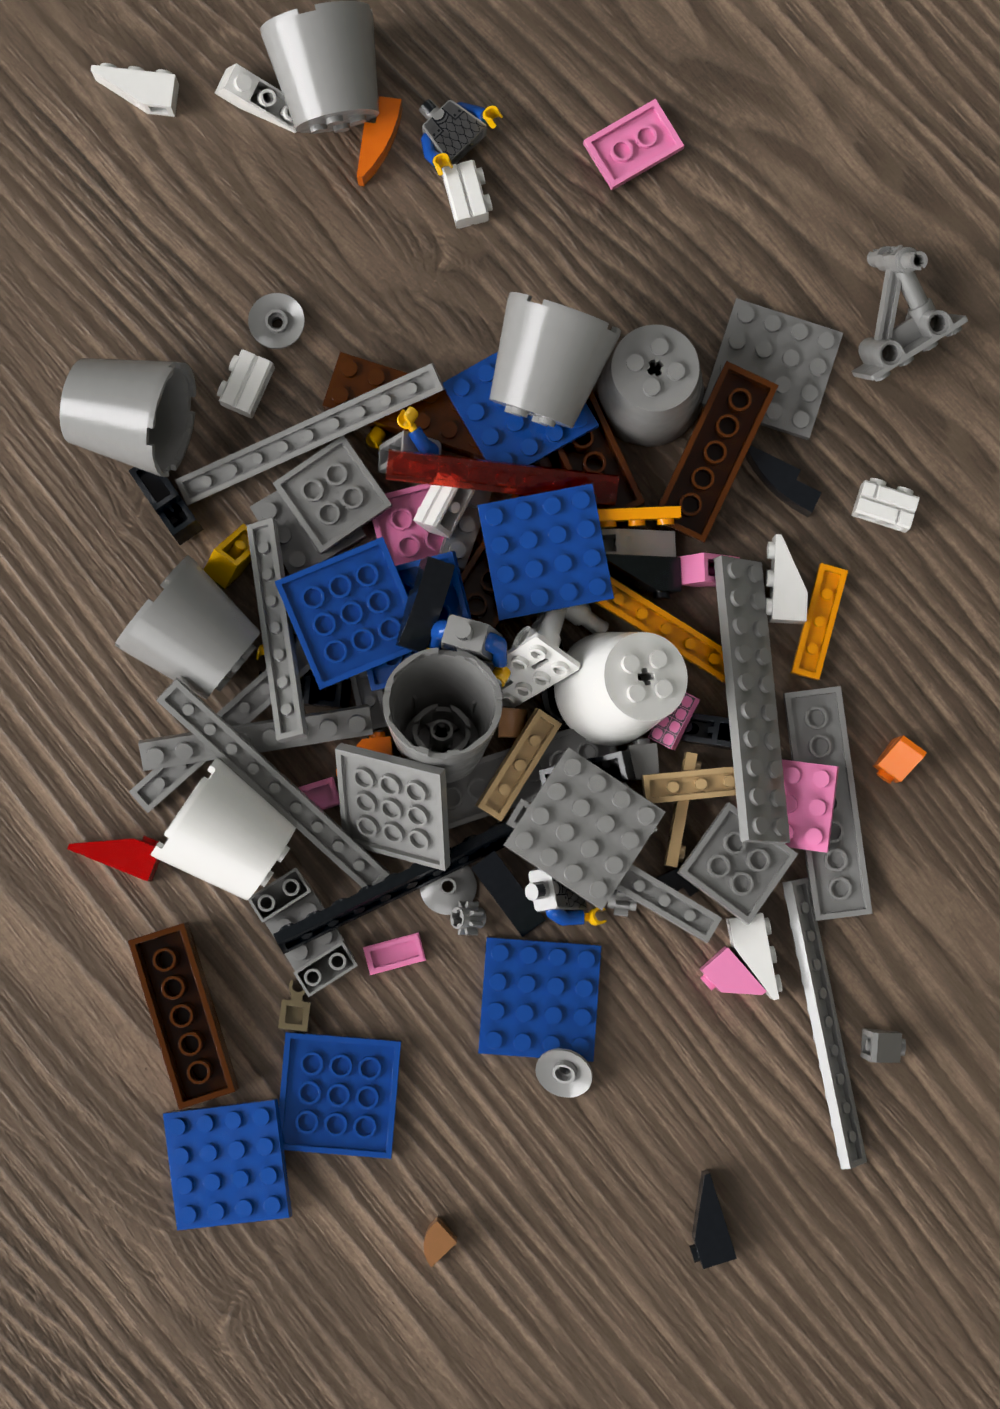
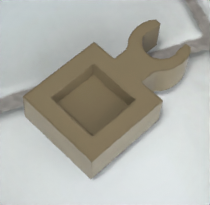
[278,980,311,1033]

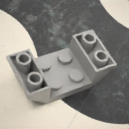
[248,867,358,997]

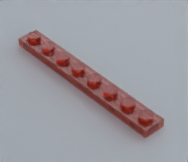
[385,449,619,505]

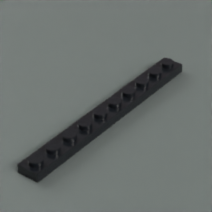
[273,821,514,954]

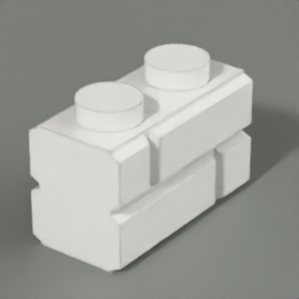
[442,160,493,229]
[217,349,275,419]
[413,470,476,539]
[851,478,920,533]

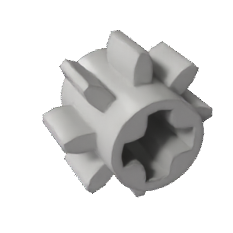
[607,890,637,917]
[450,901,486,935]

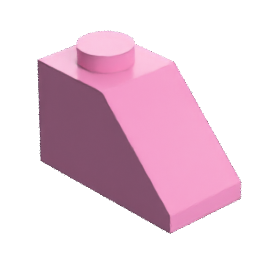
[680,553,740,587]
[700,946,766,995]

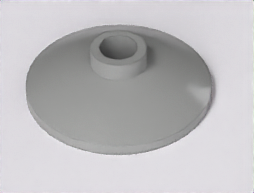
[248,293,305,349]
[420,865,477,915]
[535,1048,593,1098]

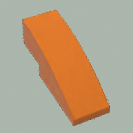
[357,96,403,186]

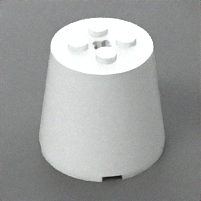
[554,632,688,746]
[150,757,296,900]

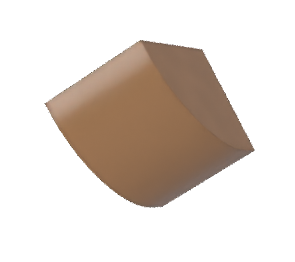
[498,708,527,739]
[423,1216,457,1267]

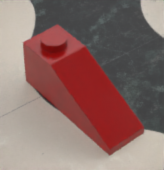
[67,835,161,881]

